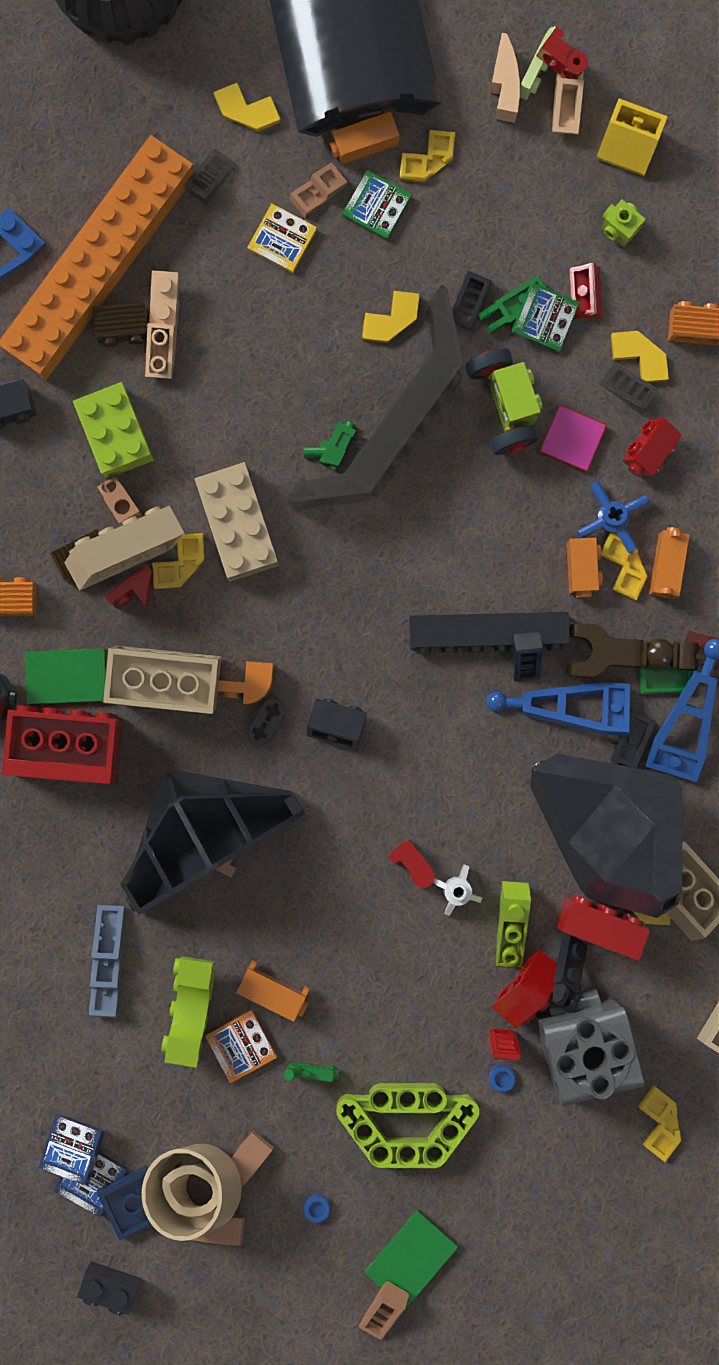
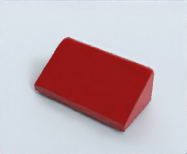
[570,263,602,319]

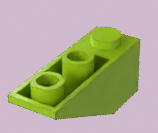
[496,881,531,968]

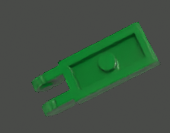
[478,275,547,334]

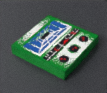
[342,170,412,241]
[511,282,579,352]

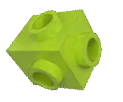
[601,199,646,247]

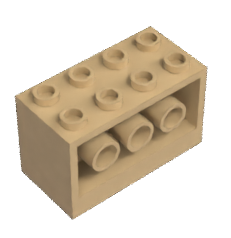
[103,645,222,714]

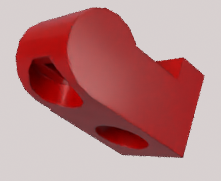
[536,26,588,79]
[388,839,435,888]

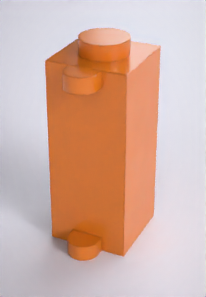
[329,110,400,165]
[649,527,689,599]
[236,960,310,1022]

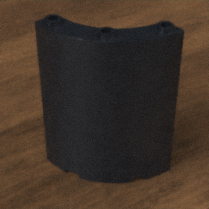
[269,0,441,137]

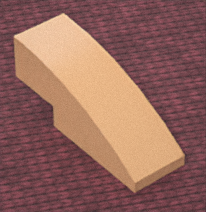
[490,33,520,123]
[552,72,584,135]

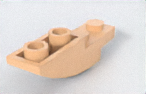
[145,271,179,379]

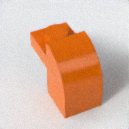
[217,661,274,705]

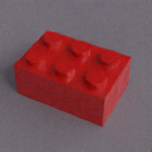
[555,894,650,961]

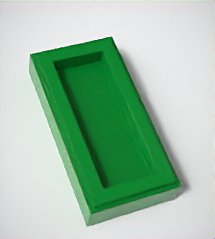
[639,668,693,694]

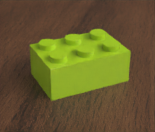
[73,382,154,479]

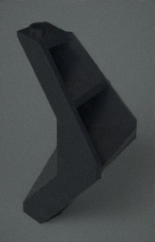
[530,753,682,918]
[120,770,306,915]

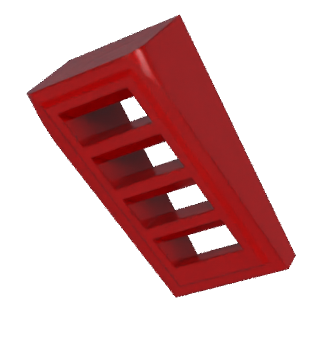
[488,1028,520,1061]

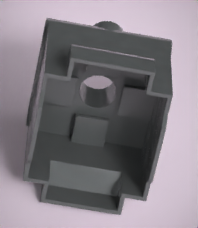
[535,987,644,1106]

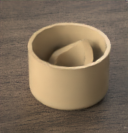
[142,1144,242,1241]

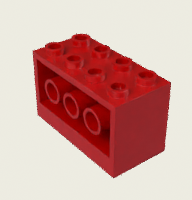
[2,705,124,784]

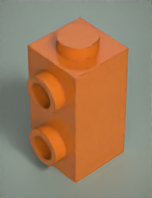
[567,538,603,598]

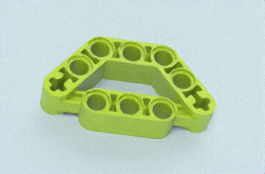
[336,1083,479,1168]

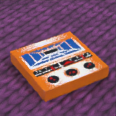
[205,1009,277,1083]

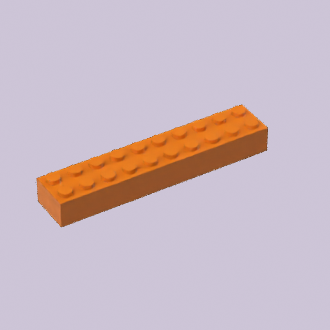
[0,135,196,381]

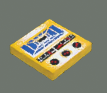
[247,203,317,274]

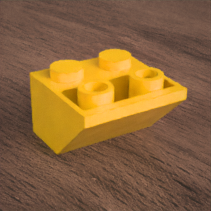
[596,99,668,176]

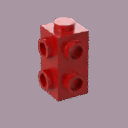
[622,418,682,477]

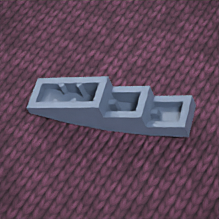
[89,905,125,1018]

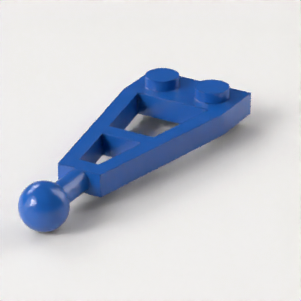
[0,207,46,282]
[645,639,719,782]
[486,682,630,736]

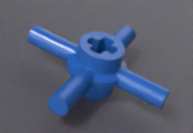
[577,481,650,553]

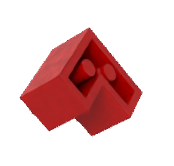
[491,949,557,1028]

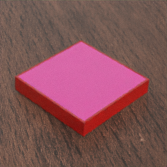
[539,404,607,473]

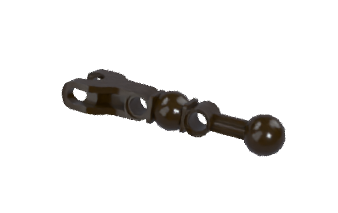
[566,624,719,678]

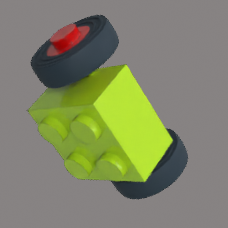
[465,348,543,455]

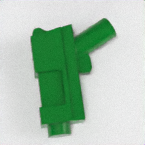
[304,421,356,471]
[284,1061,339,1082]

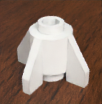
[433,864,482,916]

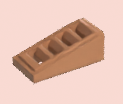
[358,1281,409,1340]

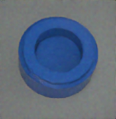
[489,1064,516,1093]
[304,1194,331,1223]

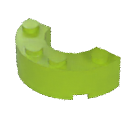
[161,956,215,1068]

